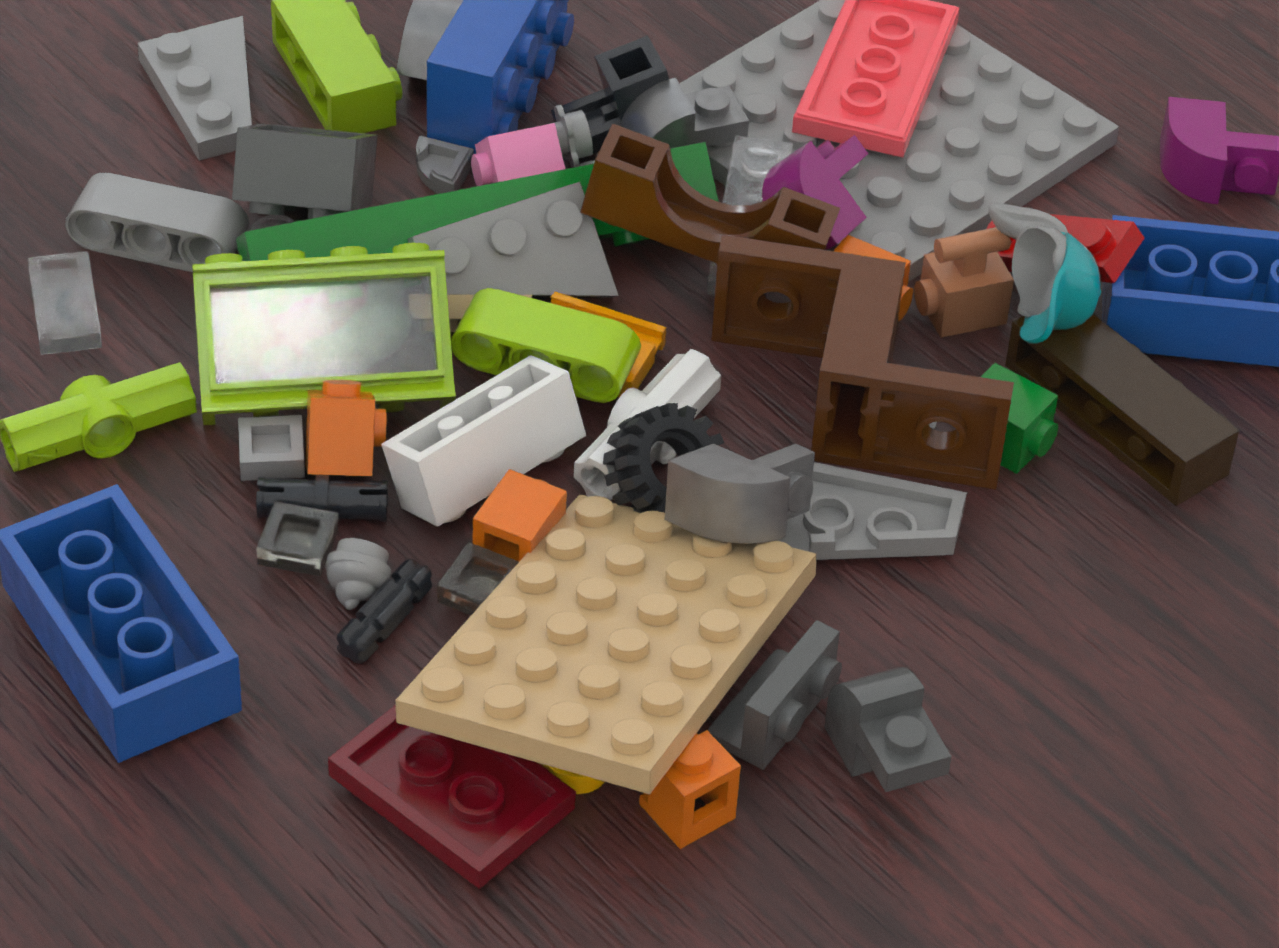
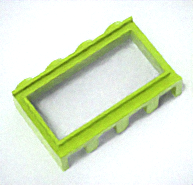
[192,243,456,425]

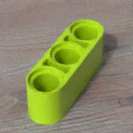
[451,288,641,403]

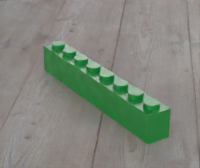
[236,142,719,317]

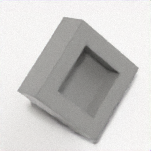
[238,415,305,481]

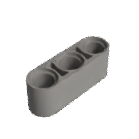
[65,173,249,272]

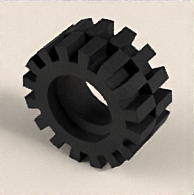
[603,403,725,513]

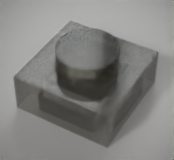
[257,501,338,577]
[437,542,519,615]

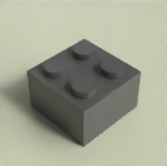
[232,123,378,219]

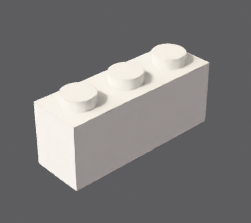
[381,355,586,527]

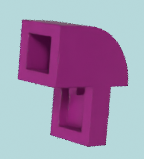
[1160,97,1279,205]
[762,135,868,250]

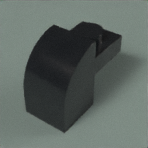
[551,35,669,159]

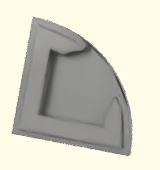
[416,136,474,194]

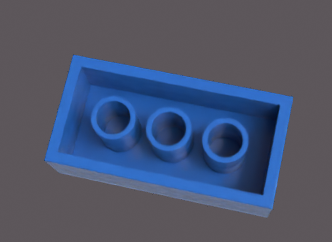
[427,0,574,154]
[1102,215,1279,367]
[0,484,242,763]

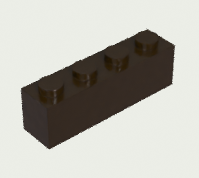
[1005,312,1240,506]

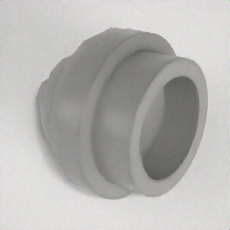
[325,538,391,610]

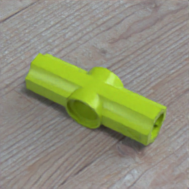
[0,362,197,472]

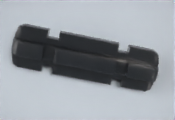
[336,559,432,664]

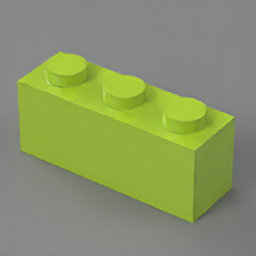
[271,0,402,133]

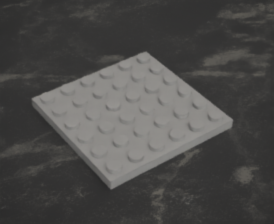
[679,0,1119,282]

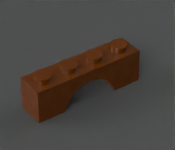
[580,124,840,264]

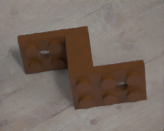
[711,234,1014,490]

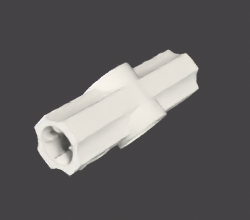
[574,349,721,500]

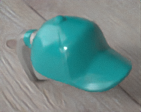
[989,202,1101,343]

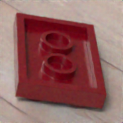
[328,705,576,889]

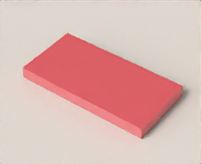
[792,0,959,158]

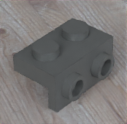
[709,620,842,770]

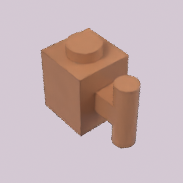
[914,227,1014,338]

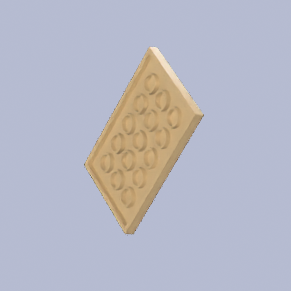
[395,494,816,794]

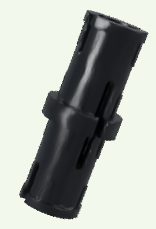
[256,475,388,525]

